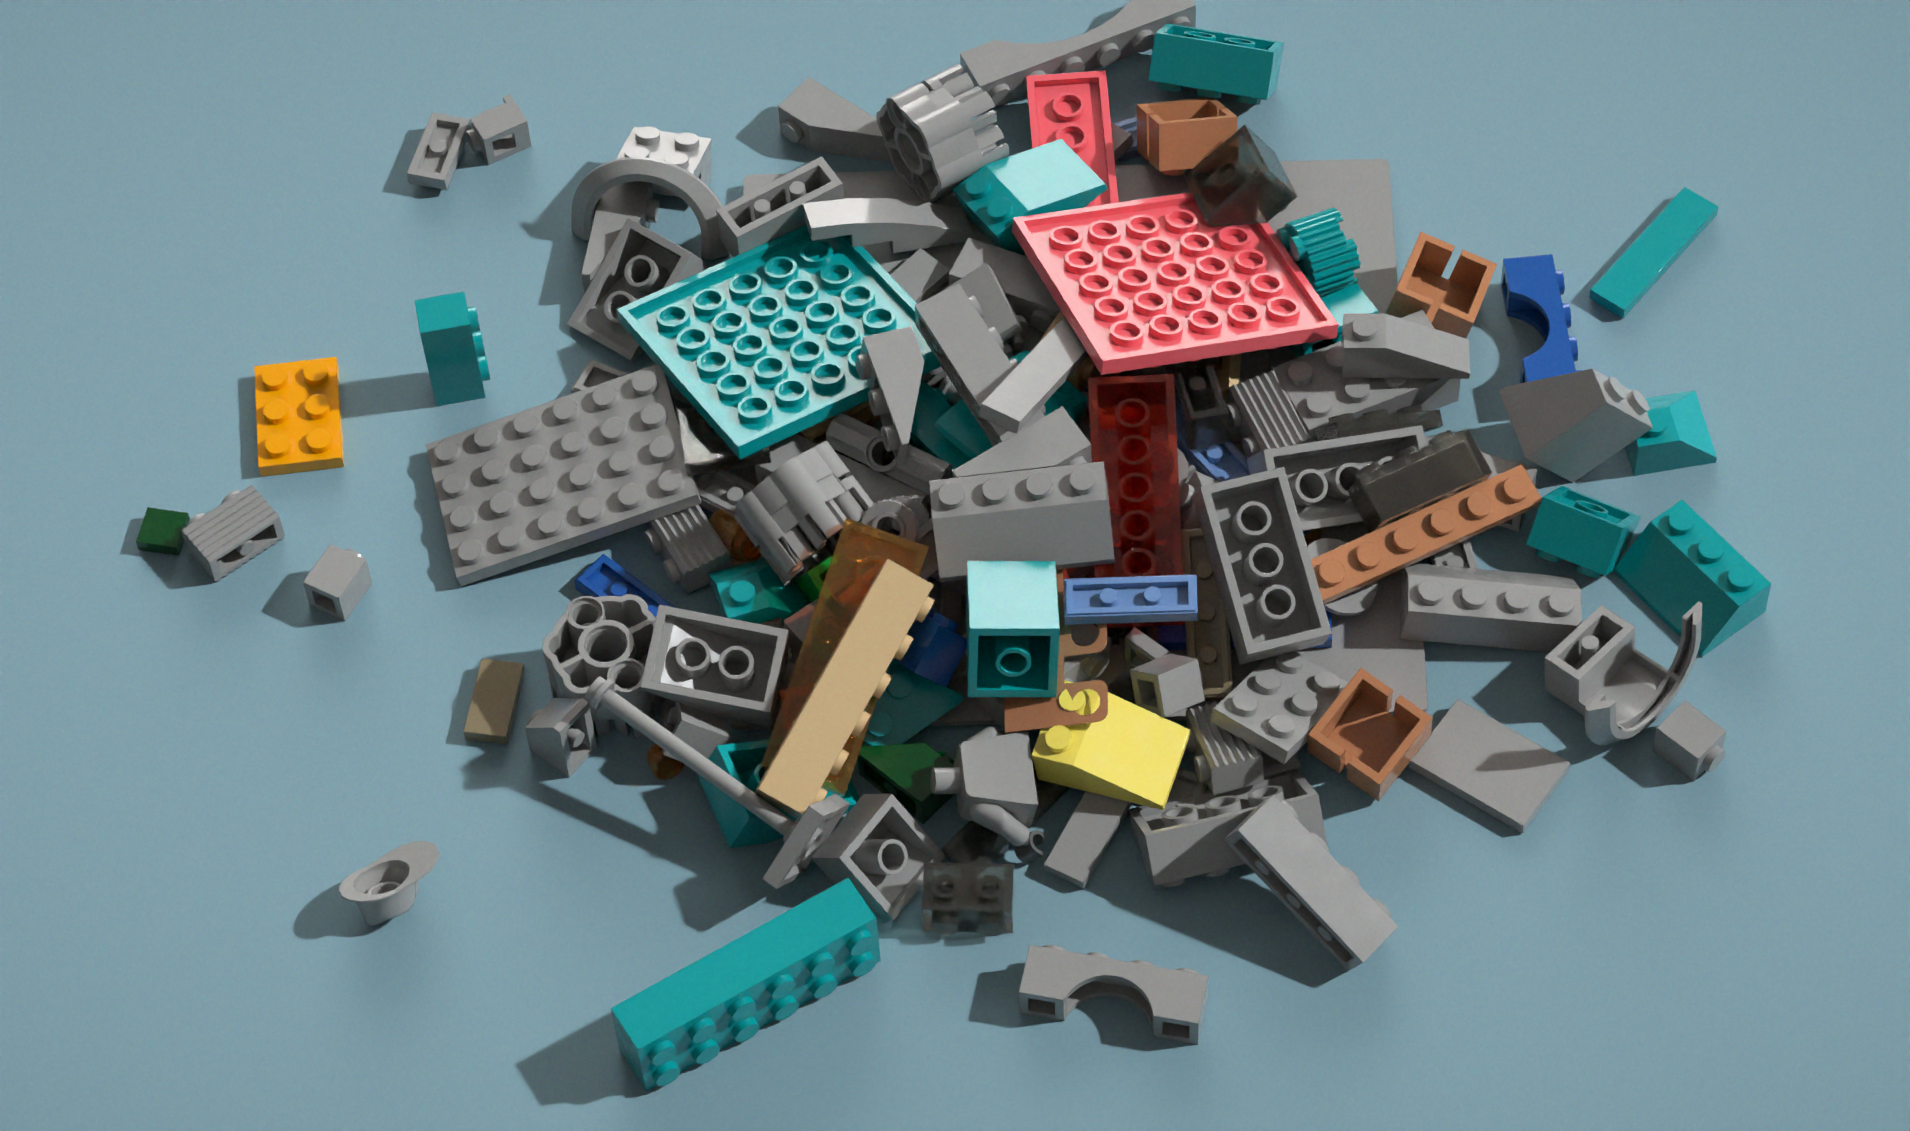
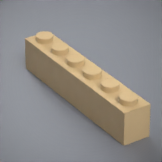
[754,559,935,819]

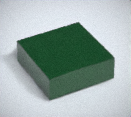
[136,507,190,555]

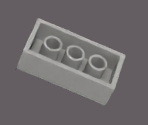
[1272,310,1461,442]
[1193,467,1332,665]

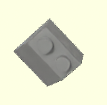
[811,794,945,920]

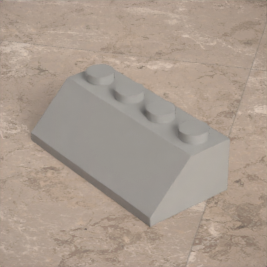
[1247,425,1437,531]
[929,461,1115,582]
[1400,563,1582,652]
[1128,770,1327,887]

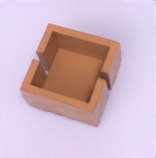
[1137,98,1238,176]
[1385,232,1497,338]
[1307,667,1433,802]

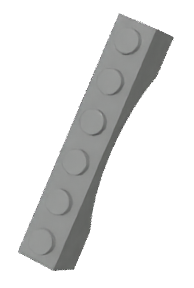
[960,0,1196,107]

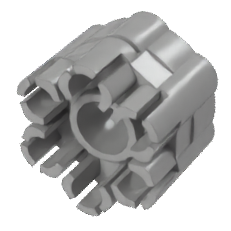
[876,64,1009,203]
[734,441,873,586]
[542,594,665,738]

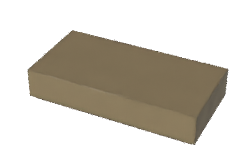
[464,659,525,744]

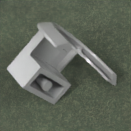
[571,126,729,260]
[1545,601,1702,745]

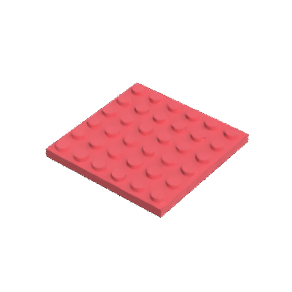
[1012,185,1339,375]

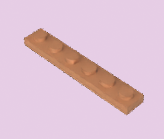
[1311,464,1542,604]

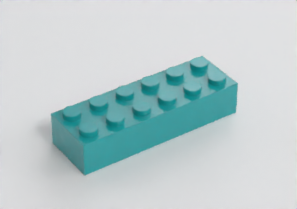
[611,878,881,1091]

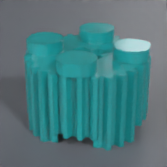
[1276,207,1361,298]

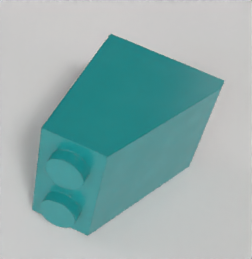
[966,561,1060,697]

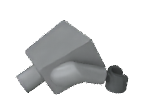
[931,727,1044,864]

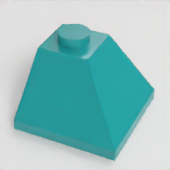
[1625,390,1717,476]
[708,557,809,629]

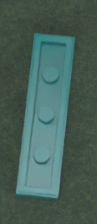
[1589,187,1718,318]

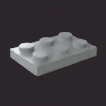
[1210,651,1349,764]

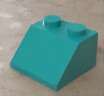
[1526,486,1641,578]

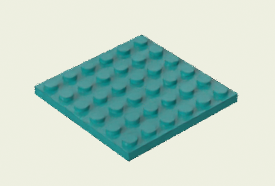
[617,225,941,459]

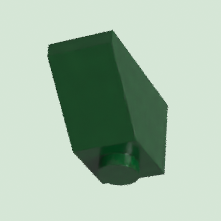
[857,743,955,824]

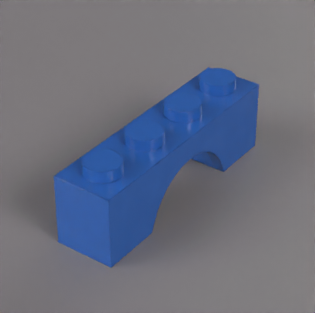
[1500,254,1582,383]

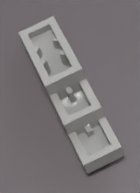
[803,198,973,253]

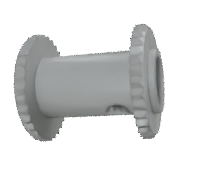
[860,495,930,559]

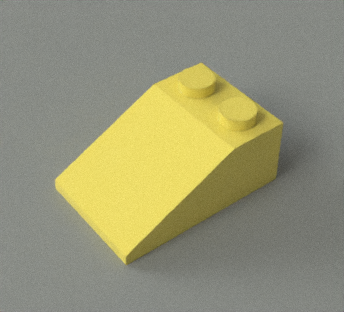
[1031,680,1191,810]

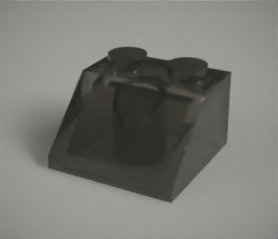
[1184,125,1298,227]

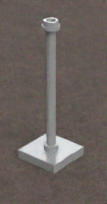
[585,676,850,889]

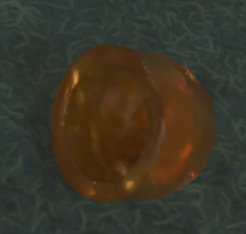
[647,743,685,780]

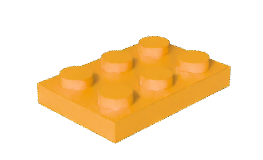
[254,357,344,477]

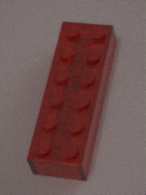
[1088,374,1185,629]

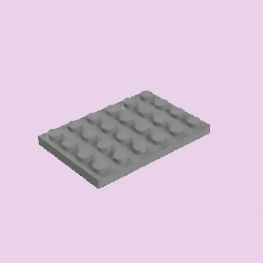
[426,364,702,586]

